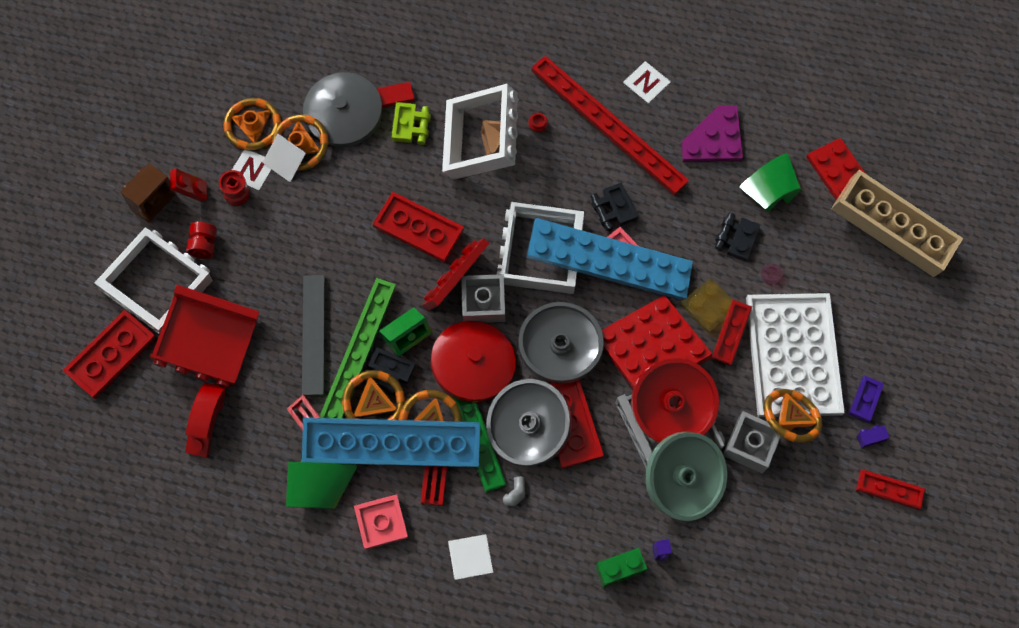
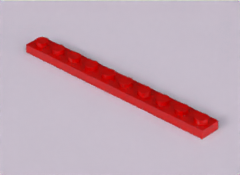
[531,56,689,196]

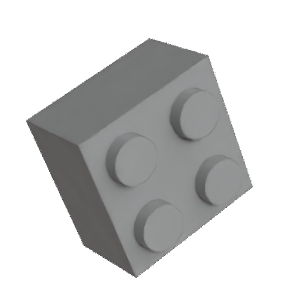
[462,274,505,323]
[723,411,780,474]

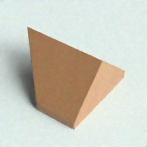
[481,120,501,156]

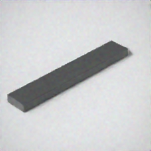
[302,275,325,397]

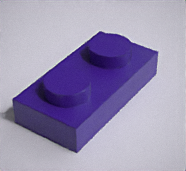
[848,375,884,423]

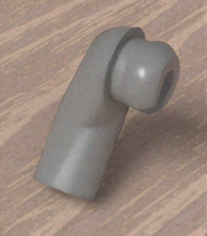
[503,477,525,506]

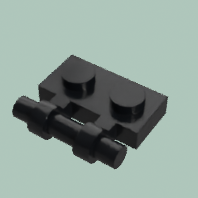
[590,182,638,231]
[715,212,760,262]
[364,347,416,396]

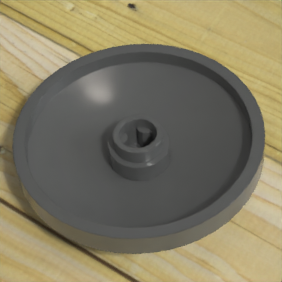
[303,72,383,147]
[518,302,603,384]
[486,379,572,466]

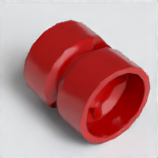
[219,170,250,206]
[186,222,217,259]

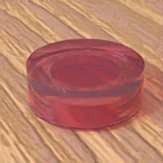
[761,263,782,285]

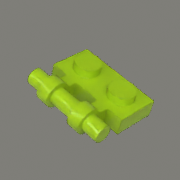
[391,102,431,145]

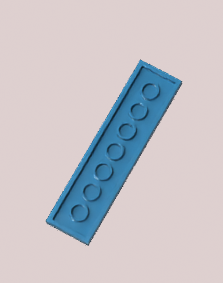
[526,218,693,301]
[302,417,480,467]

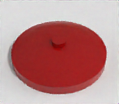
[431,321,516,403]
[631,358,719,443]

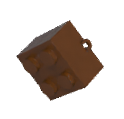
[120,163,176,223]

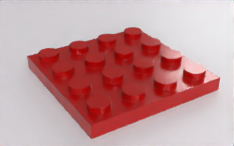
[602,295,712,388]

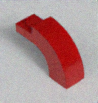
[185,383,226,457]

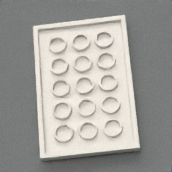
[746,293,844,417]

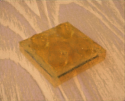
[680,278,732,334]

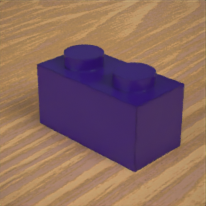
[857,425,890,448]
[652,539,672,561]

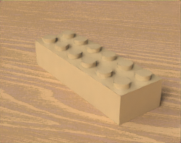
[831,170,963,277]

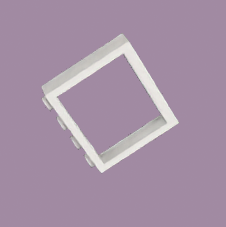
[442,84,519,179]
[497,202,584,294]
[95,227,213,334]

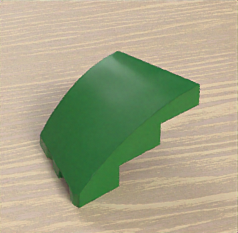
[739,153,801,212]
[286,462,358,509]

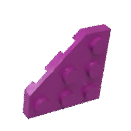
[681,106,743,162]

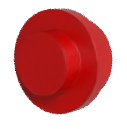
[528,113,548,132]

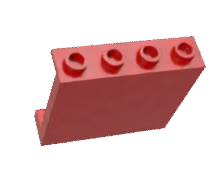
[150,285,260,388]

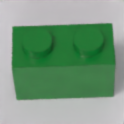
[380,307,433,357]
[595,548,647,588]

